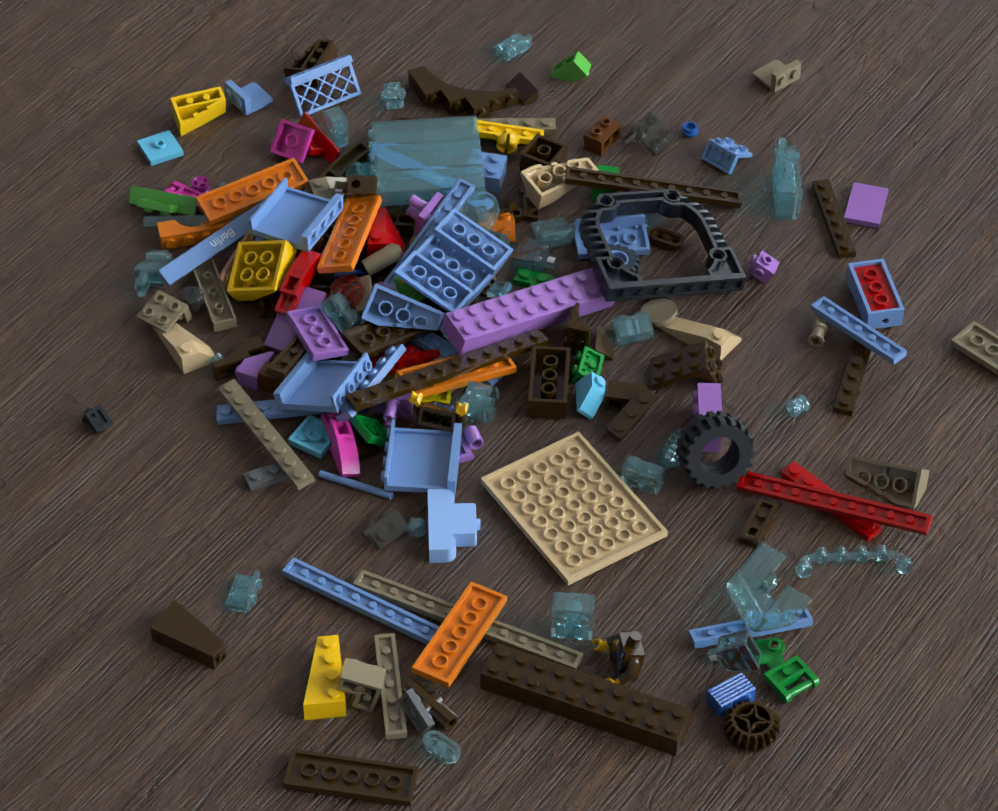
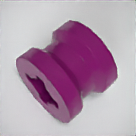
[191,176,210,193]

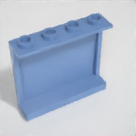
[248,177,344,252]
[273,352,372,413]
[381,419,462,495]

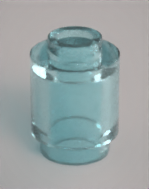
[146,250,173,268]

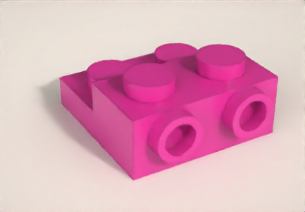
[270,119,315,163]

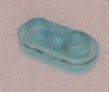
[423,730,461,764]

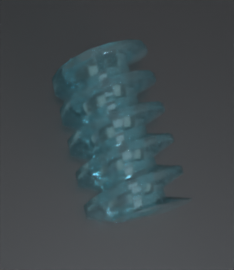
[656,428,682,469]

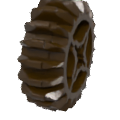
[723,698,780,752]

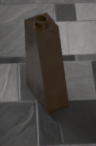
[151,600,226,670]

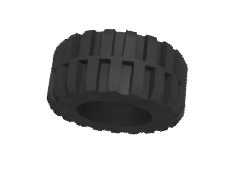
[676,411,755,489]

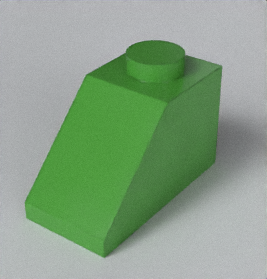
[550,51,591,82]

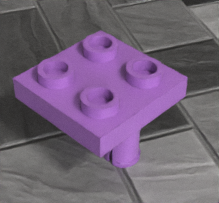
[406,192,444,237]
[373,393,413,430]

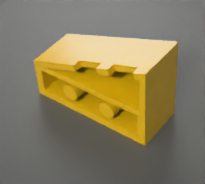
[170,86,226,136]

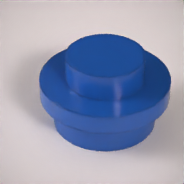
[681,122,699,137]

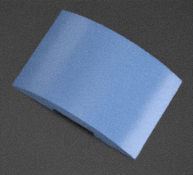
[394,208,514,312]

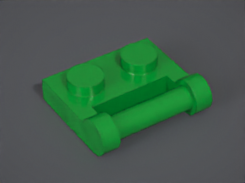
[763,655,820,704]

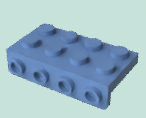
[573,214,650,259]

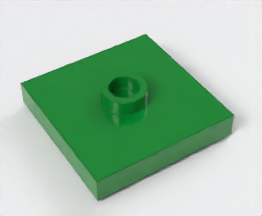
[348,414,389,447]

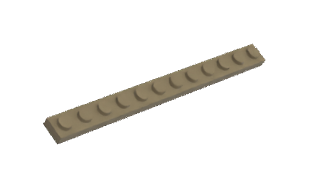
[353,569,584,670]

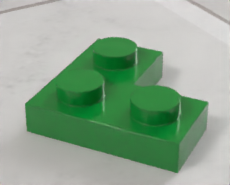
[513,267,554,288]

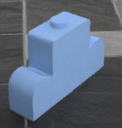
[428,489,480,563]

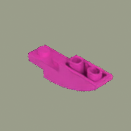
[321,411,360,477]

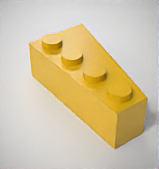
[303,635,346,720]

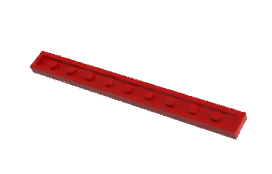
[736,471,933,536]

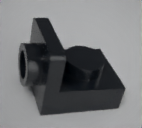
[82,404,113,435]

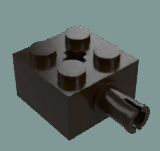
[519,134,568,171]

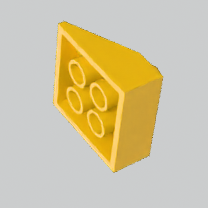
[227,240,297,301]

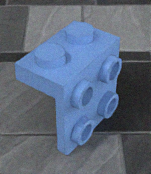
[225,79,273,116]

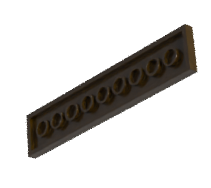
[341,277,511,358]

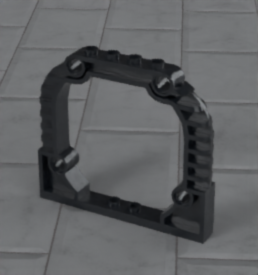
[579,189,747,302]

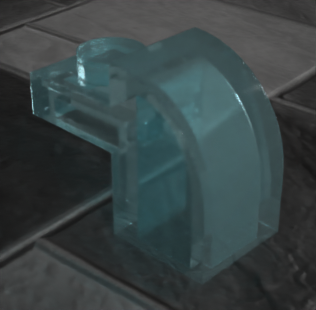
[134,259,167,297]

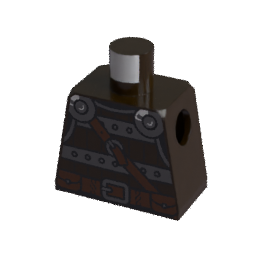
[334,175,378,200]

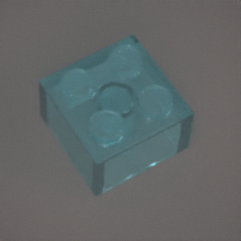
[551,592,595,640]

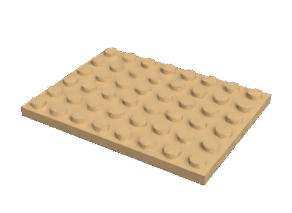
[481,431,668,585]

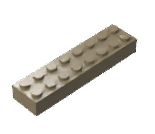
[192,257,237,332]

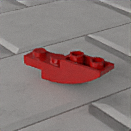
[274,251,322,316]

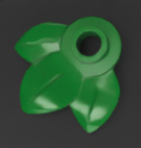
[748,637,785,670]

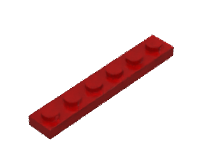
[780,461,882,542]

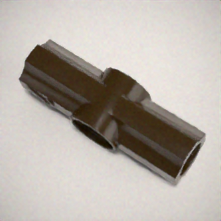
[402,679,458,731]

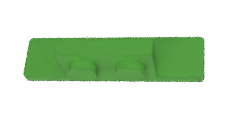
[129,186,197,216]

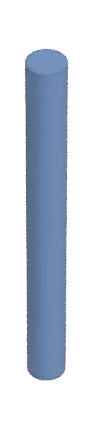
[318,470,393,500]

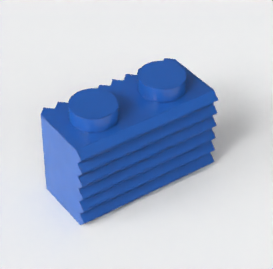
[706,672,756,718]

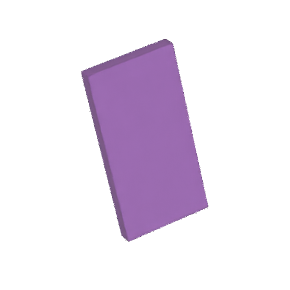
[264,287,327,352]
[286,305,349,361]

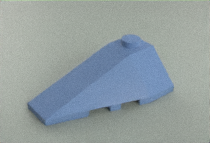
[361,283,445,330]

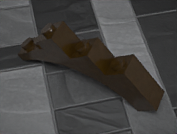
[408,66,518,118]

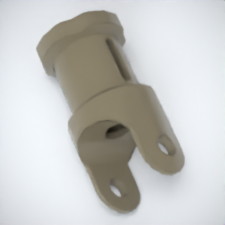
[808,316,829,348]

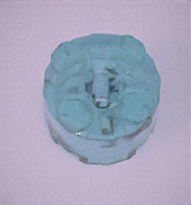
[459,381,499,423]

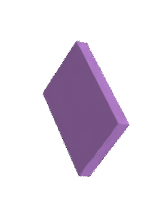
[844,182,889,228]

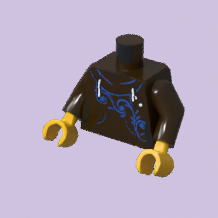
[409,391,468,432]
[592,631,645,685]

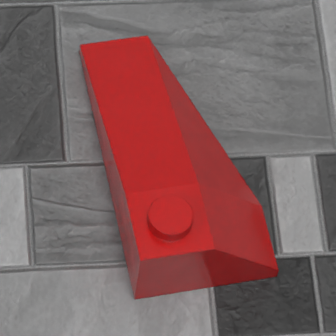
[367,207,404,257]

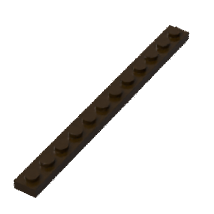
[345,329,549,412]

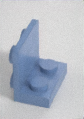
[701,137,753,174]

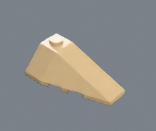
[520,157,598,209]
[659,317,742,360]
[153,322,218,374]

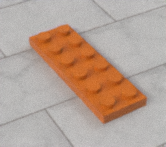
[196,158,309,225]
[317,195,382,274]
[397,355,517,398]
[412,581,507,688]

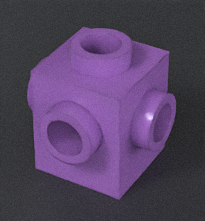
[747,250,780,283]

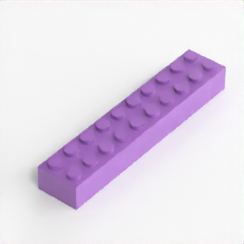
[441,267,615,355]

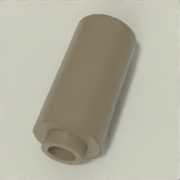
[361,243,403,277]

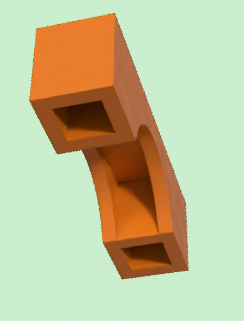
[157,218,231,250]

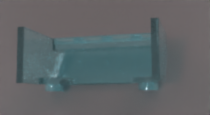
[727,542,812,632]

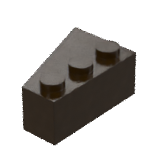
[283,39,338,88]

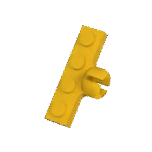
[473,120,544,154]

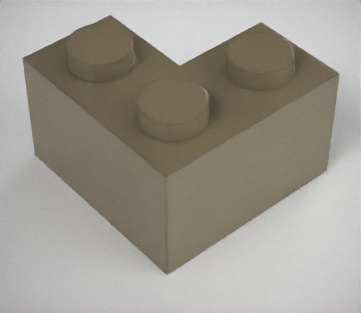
[337,658,386,712]

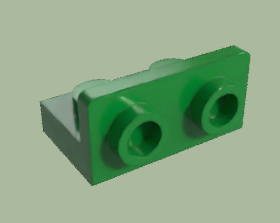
[569,346,605,383]

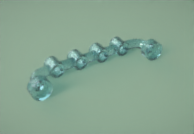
[796,545,913,578]

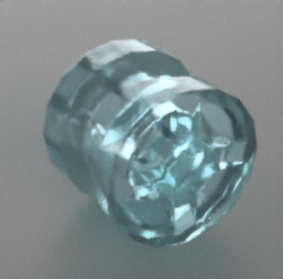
[786,394,810,417]

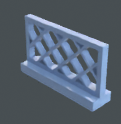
[284,55,361,118]

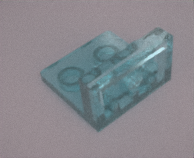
[531,217,576,248]

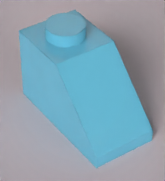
[576,371,606,420]

